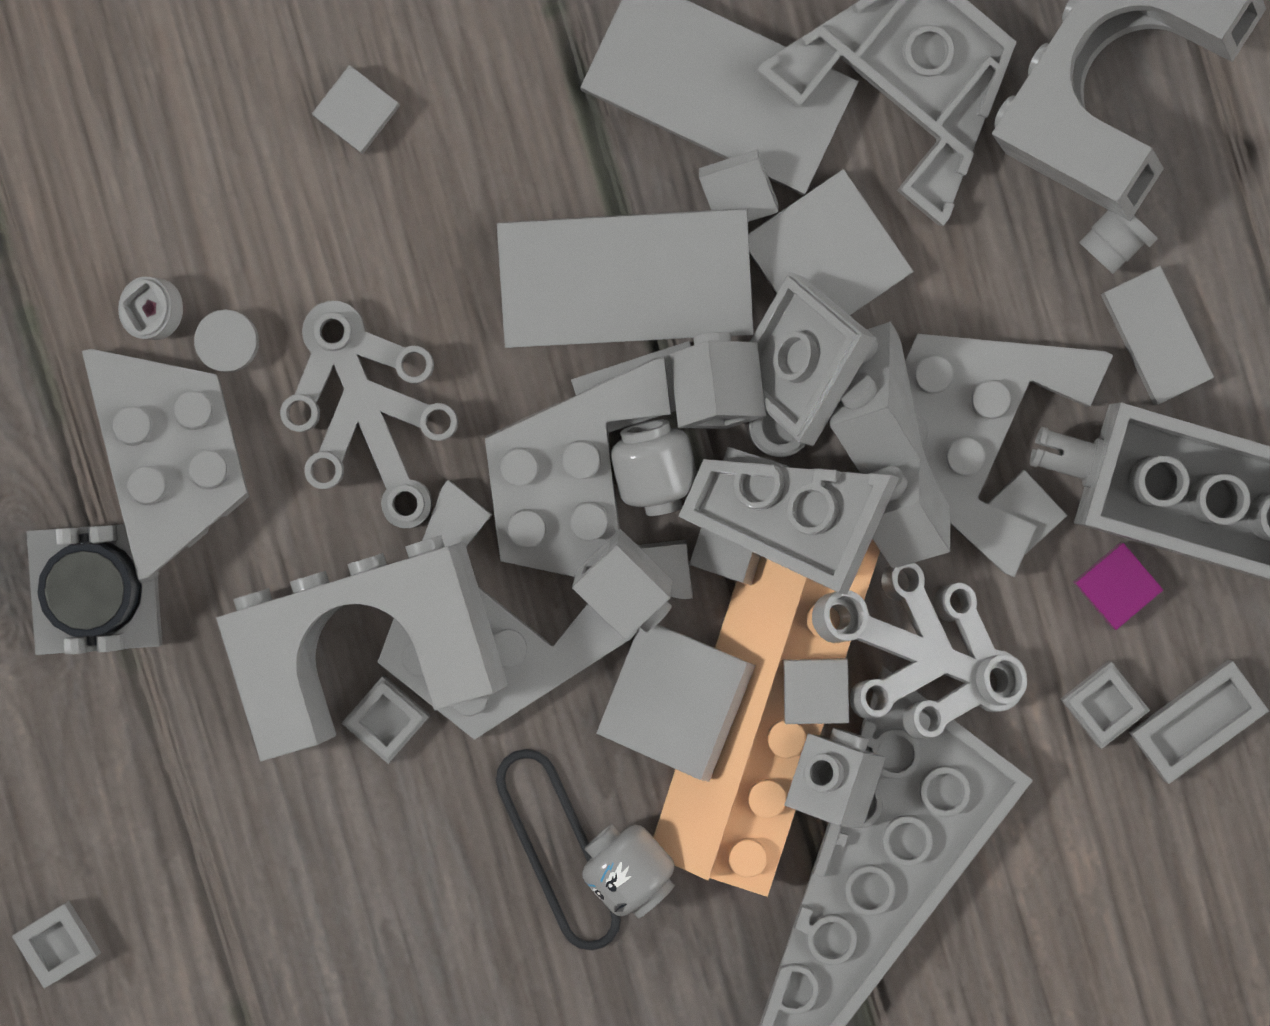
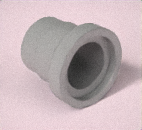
[1079,210,1158,274]

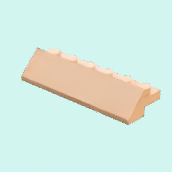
[653,539,880,897]

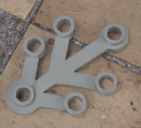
[280,301,458,528]
[812,563,1027,739]

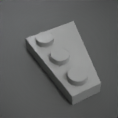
[678,459,899,595]

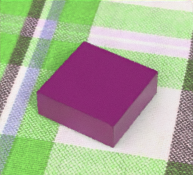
[1073,542,1163,630]

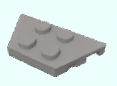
[82,349,249,583]

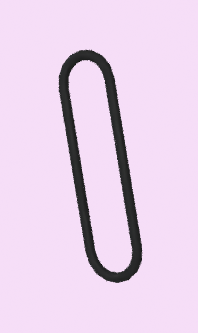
[496,749,621,951]

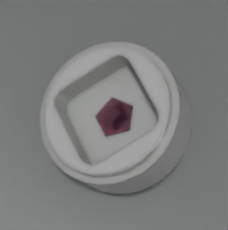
[118,277,183,340]

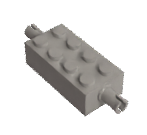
[1030,402,1270,581]

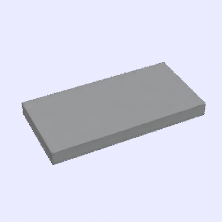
[580,0,859,196]
[497,208,754,348]

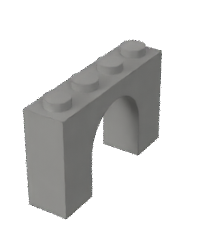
[992,0,1266,222]
[216,535,508,762]

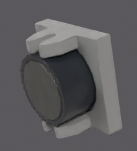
[26,524,163,655]

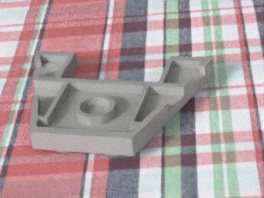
[754,0,1016,226]
[905,334,1113,577]
[485,356,693,599]
[378,480,637,740]

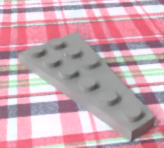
[759,665,1033,1026]

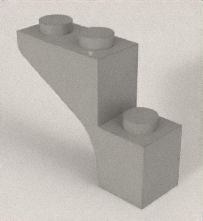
[830,322,950,569]

